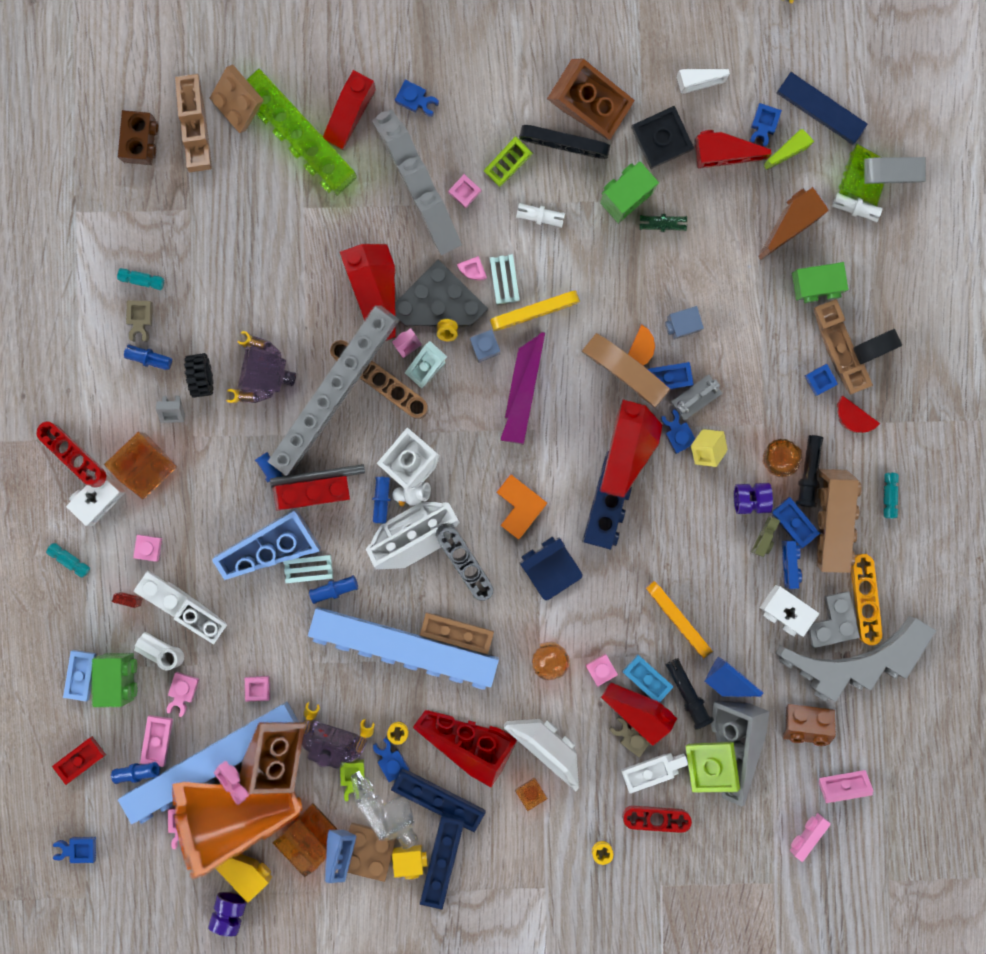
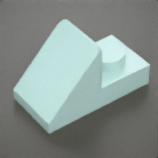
[405,341,447,389]

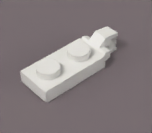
[621,753,688,793]

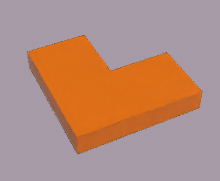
[496,474,547,540]

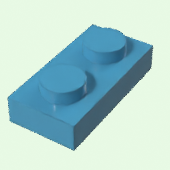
[622,654,674,702]

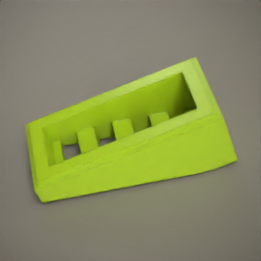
[763,129,814,170]
[483,136,534,187]

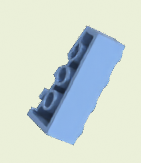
[212,508,321,580]

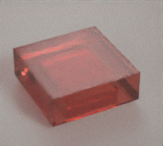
[112,592,143,608]

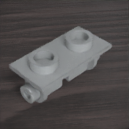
[671,375,723,421]

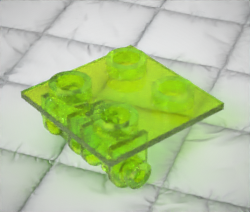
[838,144,885,206]

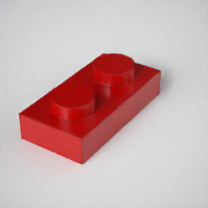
[52,736,106,785]

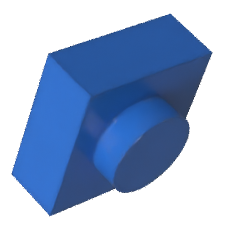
[805,364,838,396]

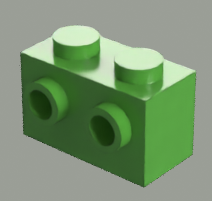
[792,262,849,303]

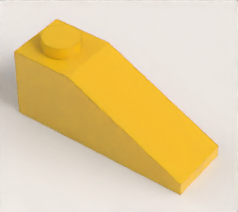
[215,854,272,903]

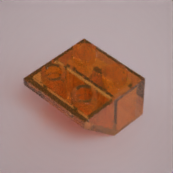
[104,431,178,499]
[272,803,338,878]

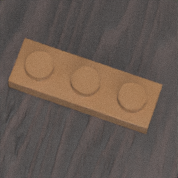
[419,612,494,655]

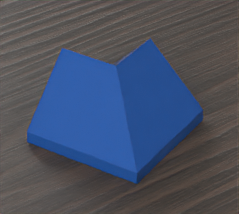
[704,657,763,697]

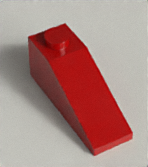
[322,70,376,150]
[694,130,772,169]
[601,683,677,746]

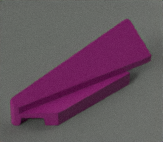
[500,332,545,445]

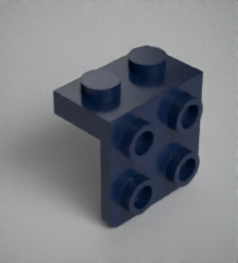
[520,536,583,601]

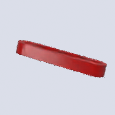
[36,421,107,488]

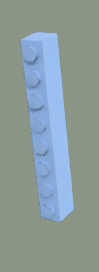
[308,607,499,690]
[118,701,299,825]

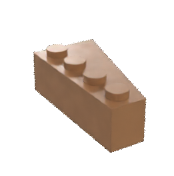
[817,469,862,573]

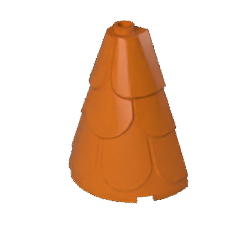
[172,782,302,879]

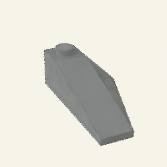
[711,701,769,807]

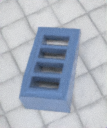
[325,830,357,883]

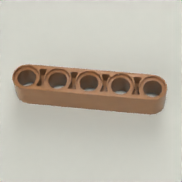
[330,340,428,419]

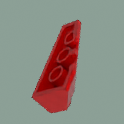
[340,244,396,341]
[600,399,663,498]
[413,710,518,788]

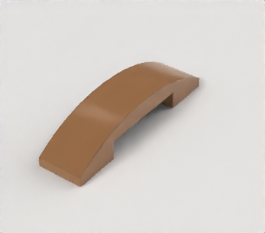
[814,299,873,395]
[582,333,670,408]

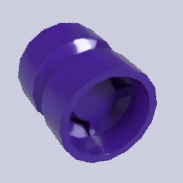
[734,483,773,514]
[208,892,247,937]

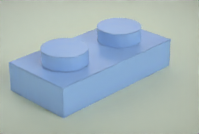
[63,650,97,701]

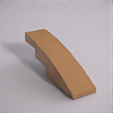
[175,74,212,173]

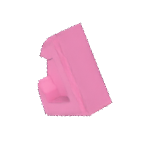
[457,256,487,281]

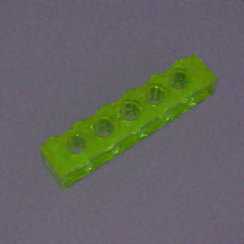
[247,68,357,196]

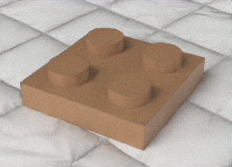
[209,65,264,134]
[347,822,397,882]

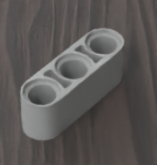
[864,157,926,184]

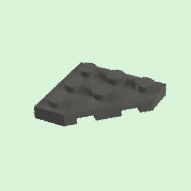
[395,259,488,327]

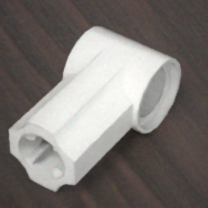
[134,632,184,670]

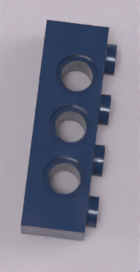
[582,451,632,550]

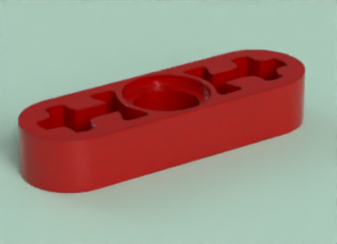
[622,806,692,833]

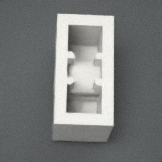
[66,473,126,526]
[760,585,819,637]

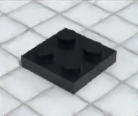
[631,105,694,170]

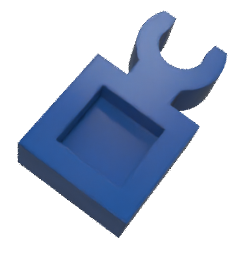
[395,79,439,117]
[749,103,782,147]
[661,410,695,454]
[373,736,410,782]
[53,837,96,863]

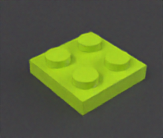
[686,742,740,793]

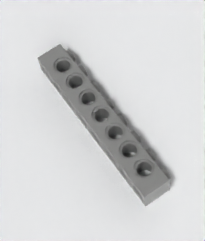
[268,306,400,476]

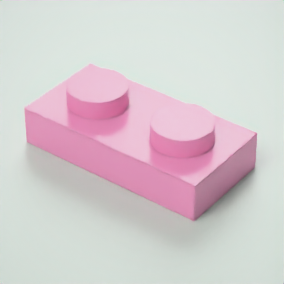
[140,715,173,767]
[819,770,873,803]
[790,813,831,862]

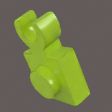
[340,759,365,801]

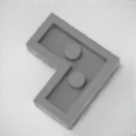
[808,591,860,648]

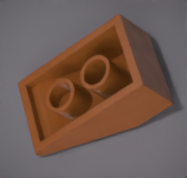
[547,58,635,140]
[758,187,829,260]
[239,722,305,794]

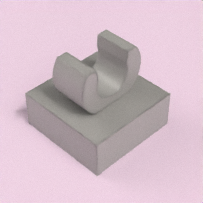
[156,396,185,423]

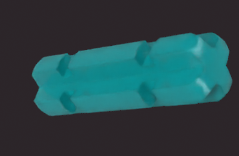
[117,268,164,290]
[883,473,899,519]
[46,543,90,578]

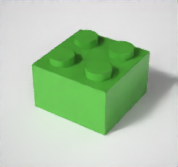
[600,161,659,224]
[92,653,138,707]

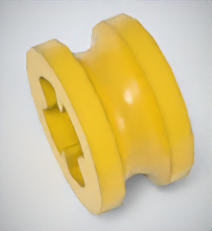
[437,319,458,341]
[387,722,409,745]
[592,841,614,865]

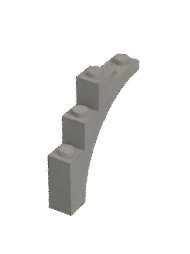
[372,109,462,256]
[775,616,936,702]

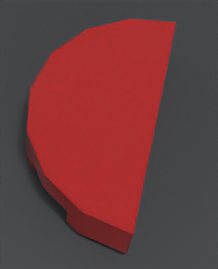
[837,396,880,433]

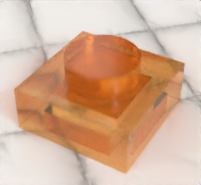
[515,777,548,811]

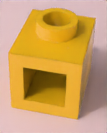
[392,845,428,880]

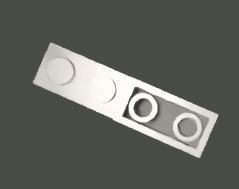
[133,570,227,645]

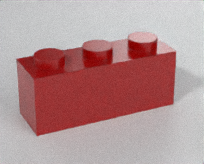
[273,476,350,511]

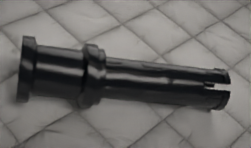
[795,435,824,508]
[665,658,714,730]

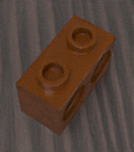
[118,110,159,166]

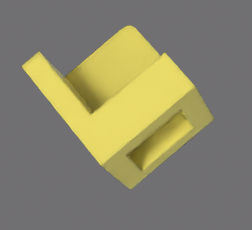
[691,429,728,467]

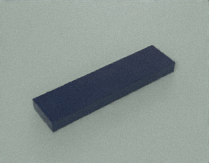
[776,72,868,145]
[391,768,486,833]
[420,813,465,910]

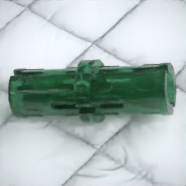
[639,214,687,232]

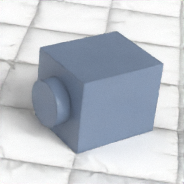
[665,306,704,339]
[470,329,501,363]

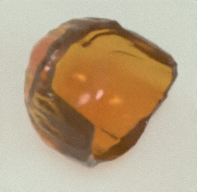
[763,439,802,478]
[532,641,570,680]

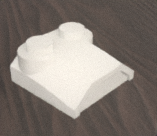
[377,428,440,492]

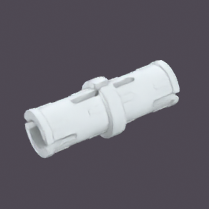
[832,192,883,222]
[516,203,565,228]

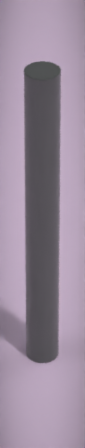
[270,464,365,488]

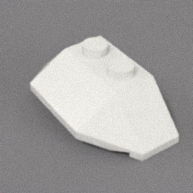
[366,502,459,569]
[504,719,579,791]

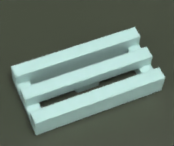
[490,254,520,305]
[283,555,333,583]

